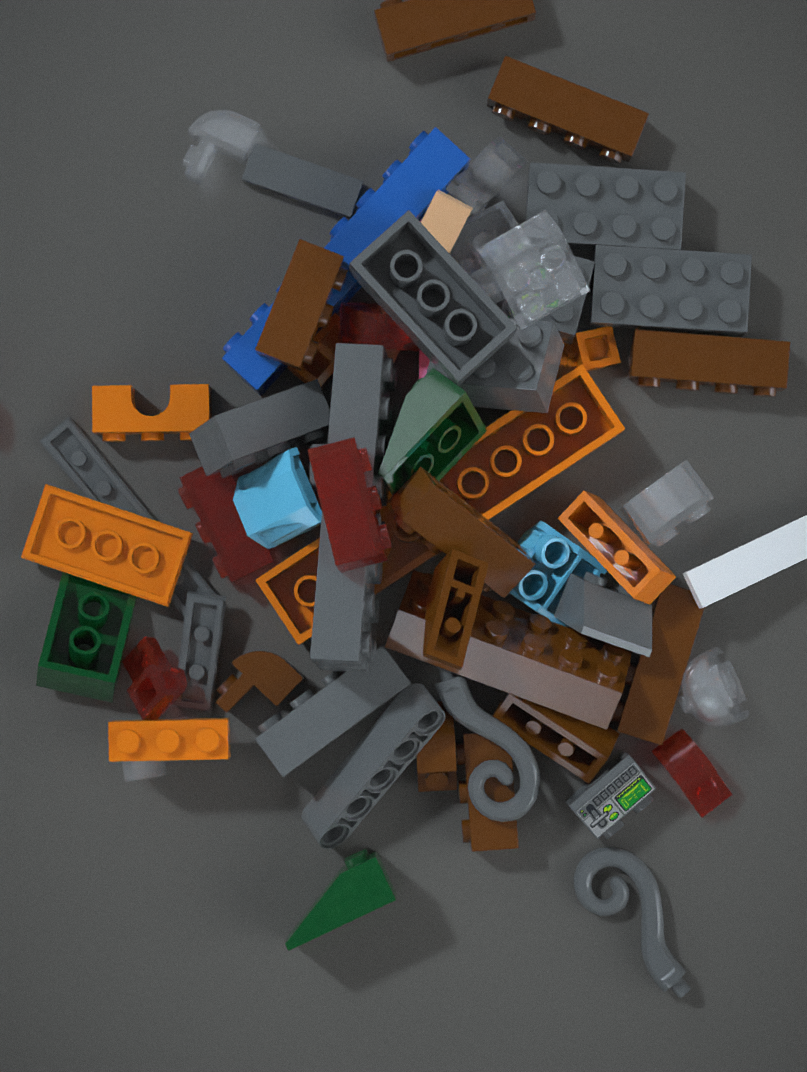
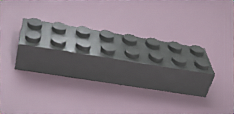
[310,343,398,673]

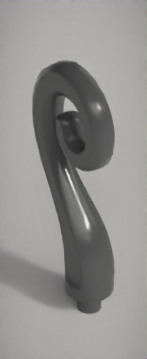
[434,667,540,822]
[574,847,691,998]

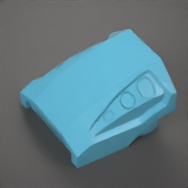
[233,447,322,549]
[509,520,607,627]

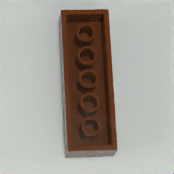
[385,570,632,730]

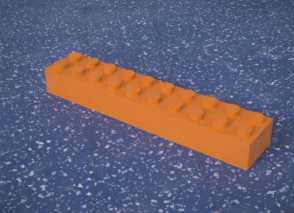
[256,364,625,645]

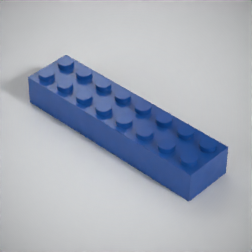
[222,127,470,396]

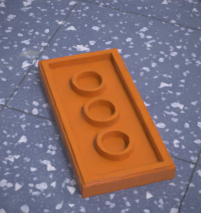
[21,484,194,607]

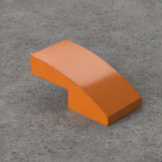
[556,327,621,379]

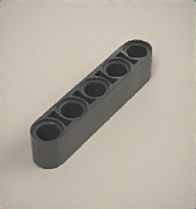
[301,683,445,849]

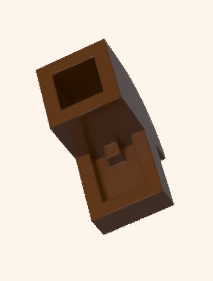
[216,651,305,713]
[416,701,457,792]

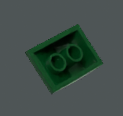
[378,368,487,496]
[36,572,137,702]
[285,848,396,951]

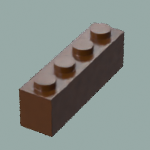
[374,0,536,62]
[487,56,649,164]
[629,329,791,397]
[388,466,536,598]
[611,584,705,745]

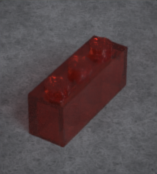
[308,437,392,573]
[177,466,275,583]

